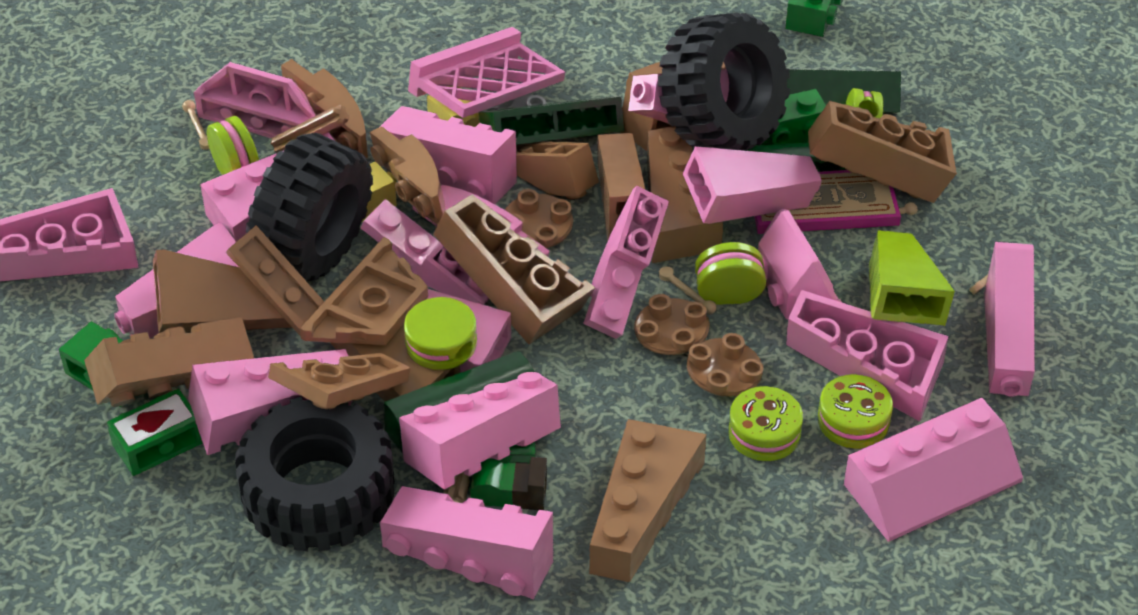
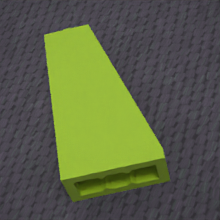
[869,230,955,326]

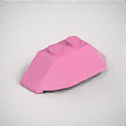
[194,62,316,138]
[758,209,842,319]

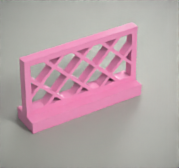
[408,27,565,118]

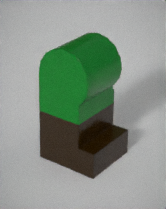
[470,457,547,510]

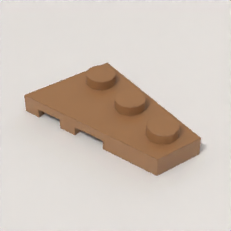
[268,353,411,409]

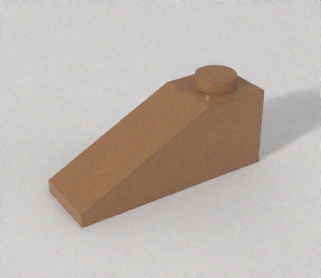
[516,142,599,199]

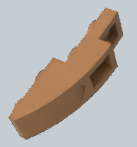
[281,59,368,159]
[370,126,446,226]

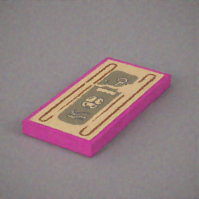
[754,170,901,234]

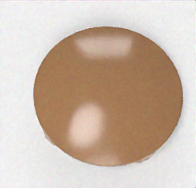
[505,189,573,248]
[634,294,710,355]
[687,333,764,396]

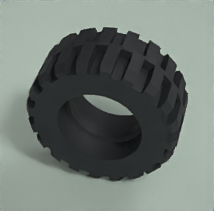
[658,12,790,150]
[246,133,373,281]
[235,397,395,552]

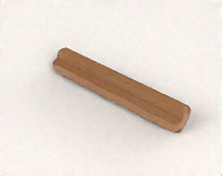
[271,105,349,153]

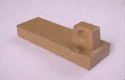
[225,225,324,337]

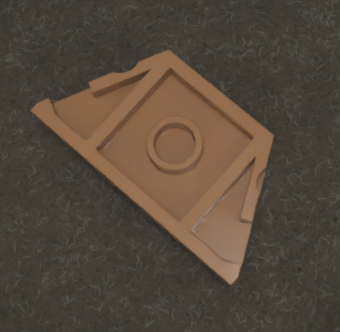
[300,237,428,345]

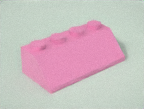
[844,398,1023,542]

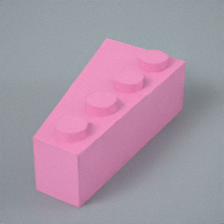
[380,106,517,204]
[200,132,335,242]
[0,188,138,281]
[786,290,949,421]
[188,349,352,455]
[399,372,561,489]
[380,486,553,599]

